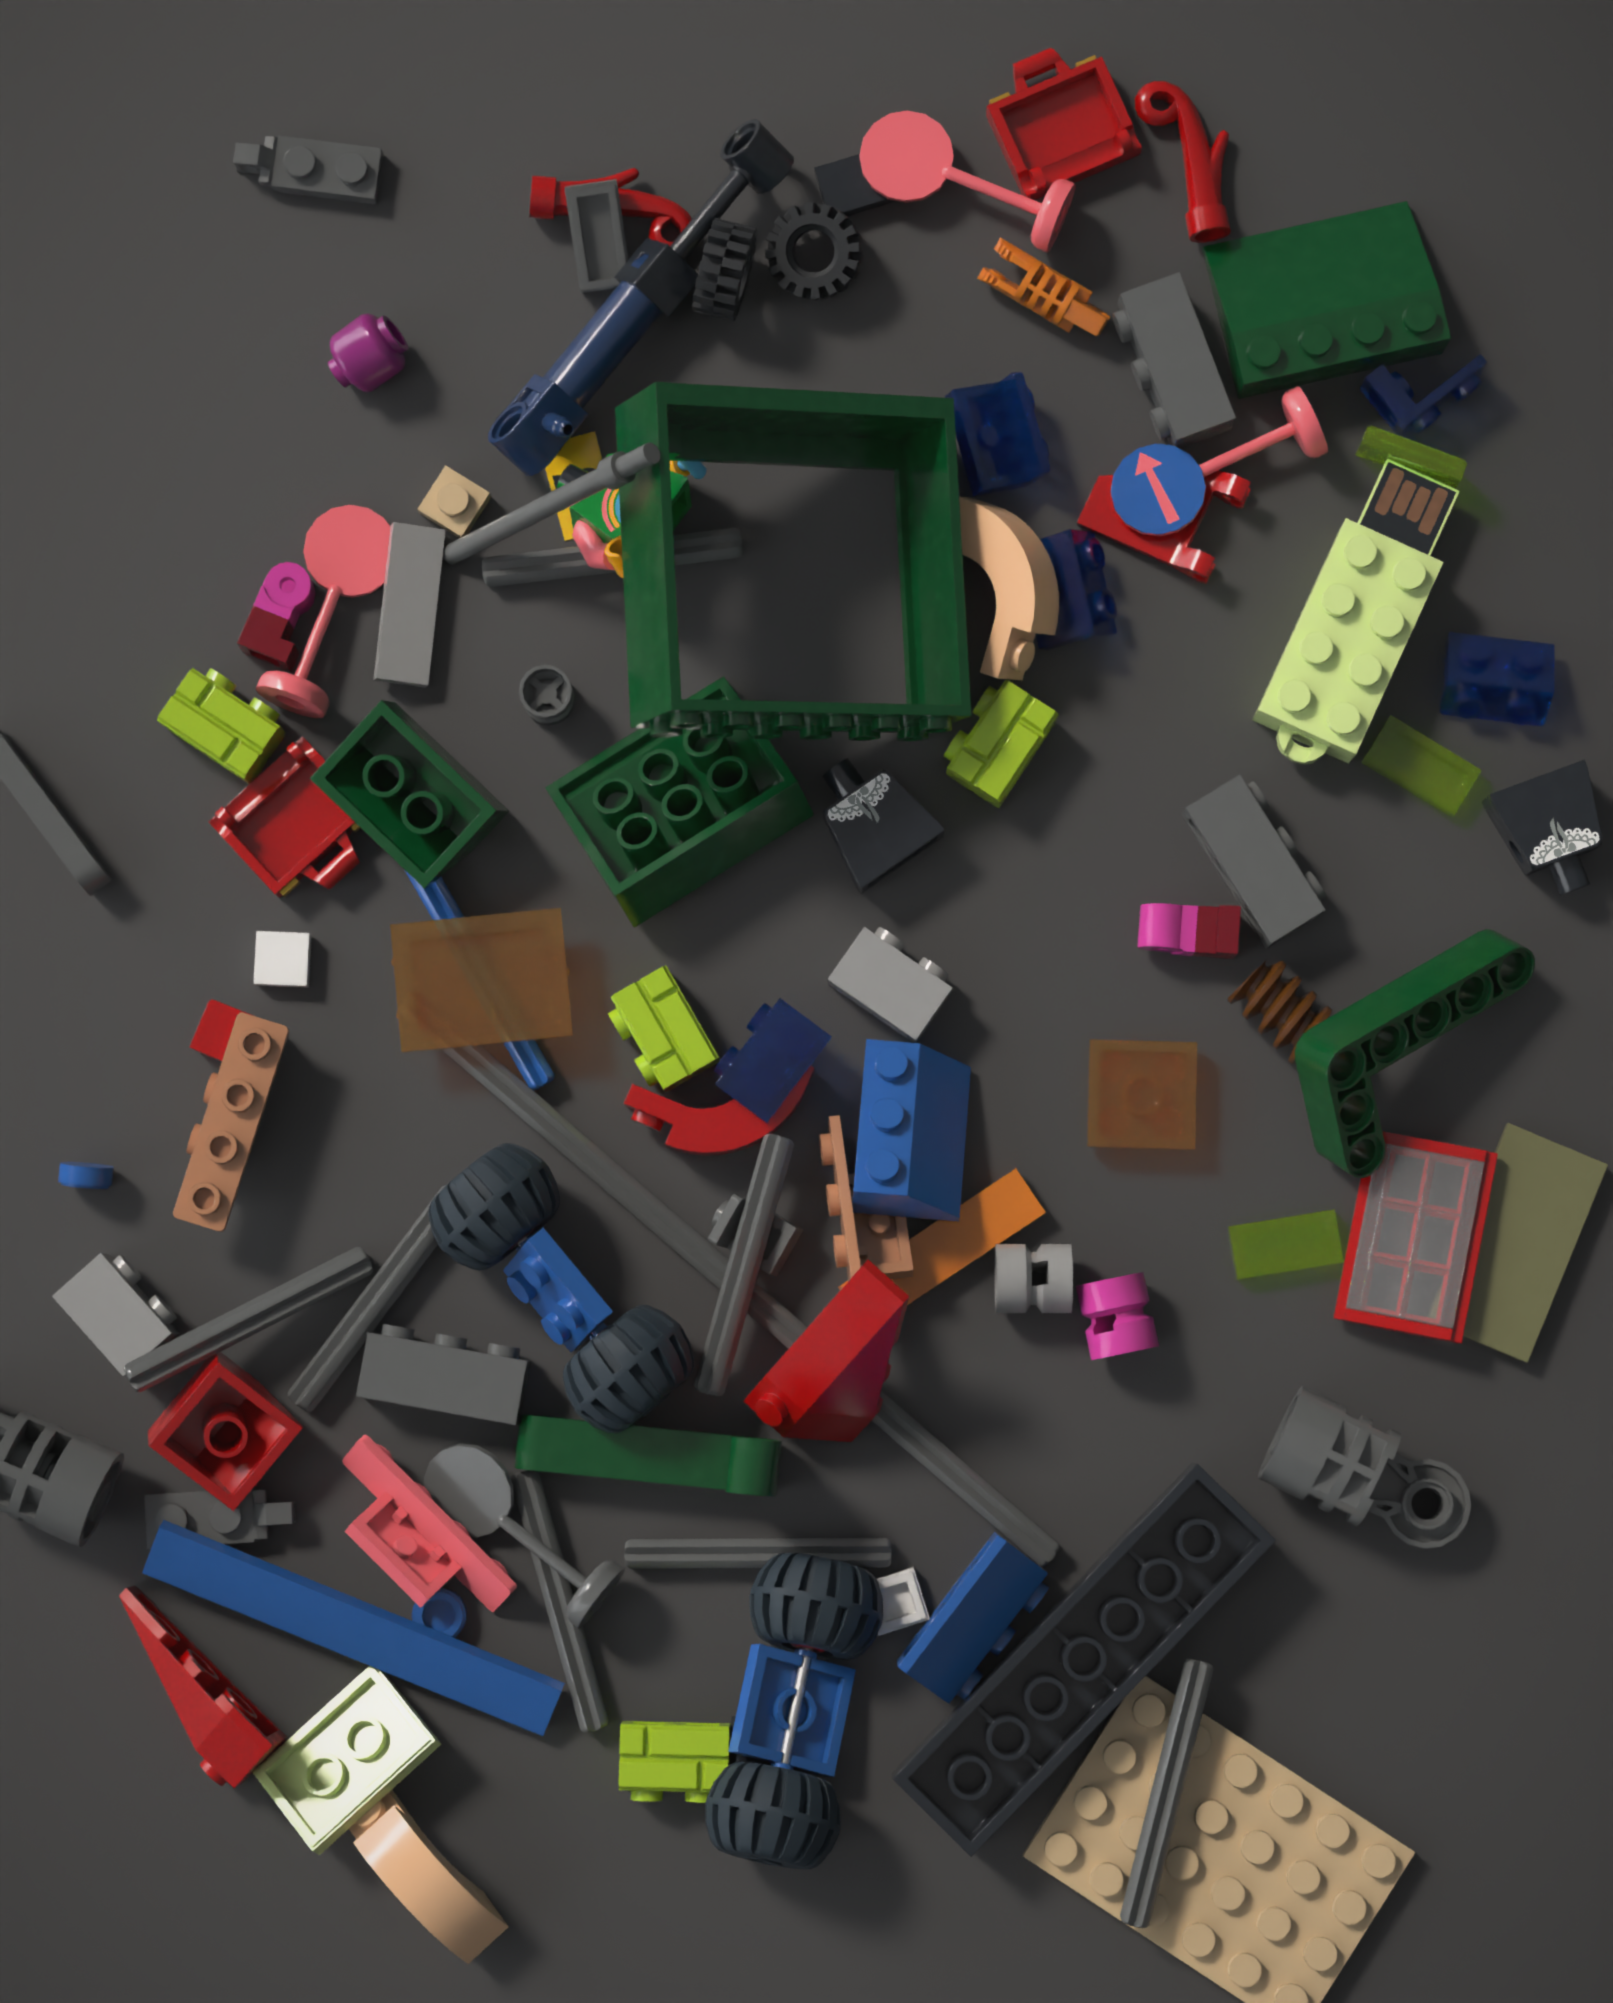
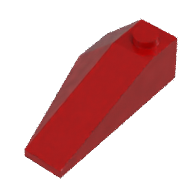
[744,1259,909,1442]
[119,1585,287,1788]

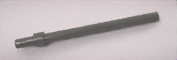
[443,442,660,565]

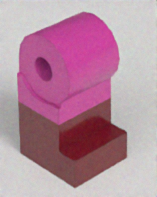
[237,562,316,672]
[1137,903,1241,959]

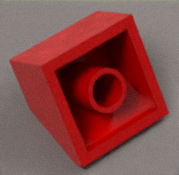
[148,1352,303,1511]

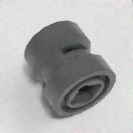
[519,665,575,726]

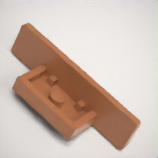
[173,1012,290,1232]
[819,1115,913,1290]

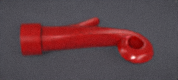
[1135,81,1231,243]
[529,168,692,246]

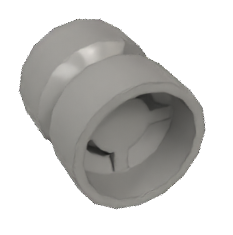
[994,1244,1073,1313]

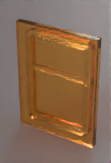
[390,908,573,1053]

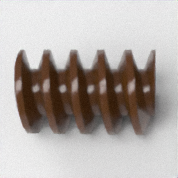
[1227,960,1332,1065]

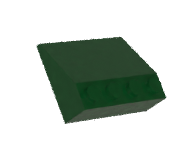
[1202,201,1451,399]
[545,676,814,928]

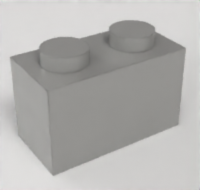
[828,927,953,1043]
[52,1253,180,1377]

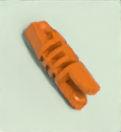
[977,237,1110,336]

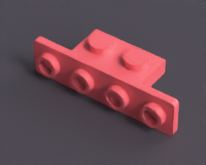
[342,1435,517,1612]

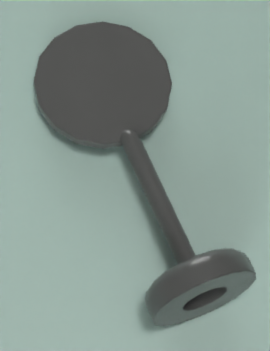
[424,1443,625,1629]

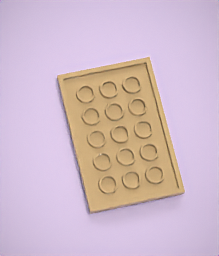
[1022,1676,1416,2003]

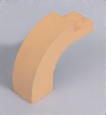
[959,496,1059,680]
[349,1790,508,1964]

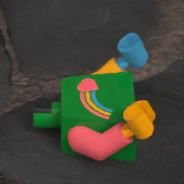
[557,453,707,578]

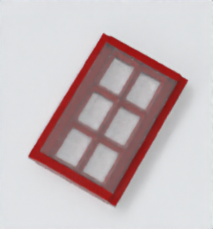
[1333,1131,1498,1344]

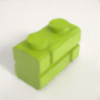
[157,668,286,784]
[943,680,1059,808]
[607,965,720,1093]
[619,1721,731,1803]

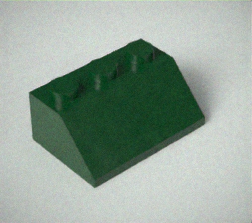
[310,700,509,889]

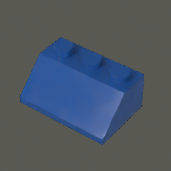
[852,1039,971,1222]
[896,1532,1049,1704]

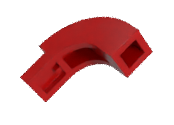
[624,1047,815,1156]

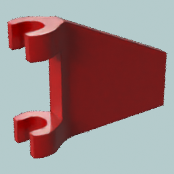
[1077,470,1251,584]

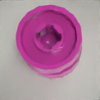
[1075,1272,1159,1360]

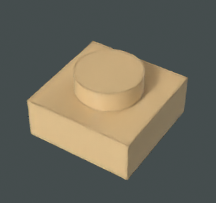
[417,465,491,538]

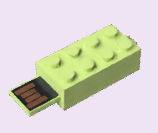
[1253,459,1460,765]

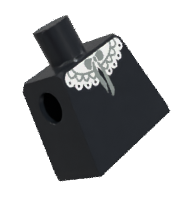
[822,758,945,894]
[1482,759,1602,896]

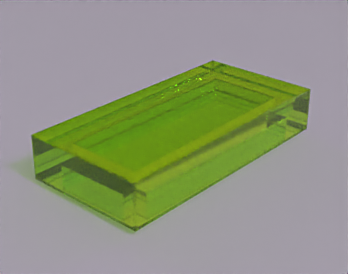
[1355,425,1468,489]
[1361,715,1482,817]
[1227,1209,1344,1280]

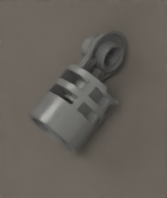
[1258,1385,1472,1549]
[0,1411,124,1547]

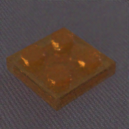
[1087,1039,1197,1150]

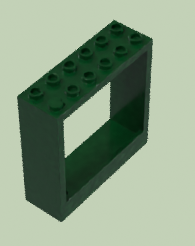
[615,382,971,742]

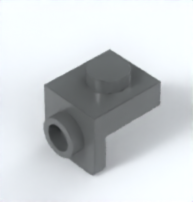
[708,1194,803,1276]

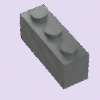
[1112,272,1236,449]
[1182,774,1326,949]
[356,1324,531,1425]

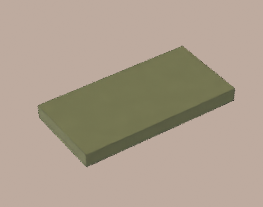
[1427,1123,1608,1363]

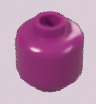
[328,313,408,392]

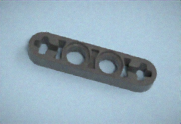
[0,729,112,896]

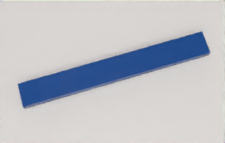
[142,1520,565,1736]

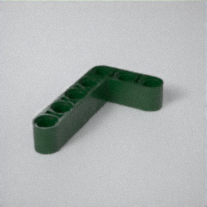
[1295,929,1535,1178]
[514,1414,782,1497]

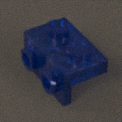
[945,372,1050,496]
[1036,529,1117,650]
[1439,632,1555,726]
[714,998,832,1124]

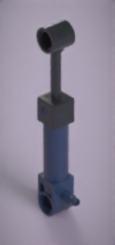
[488,119,794,476]

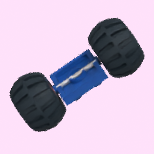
[428,1143,695,1434]
[705,1553,883,1870]

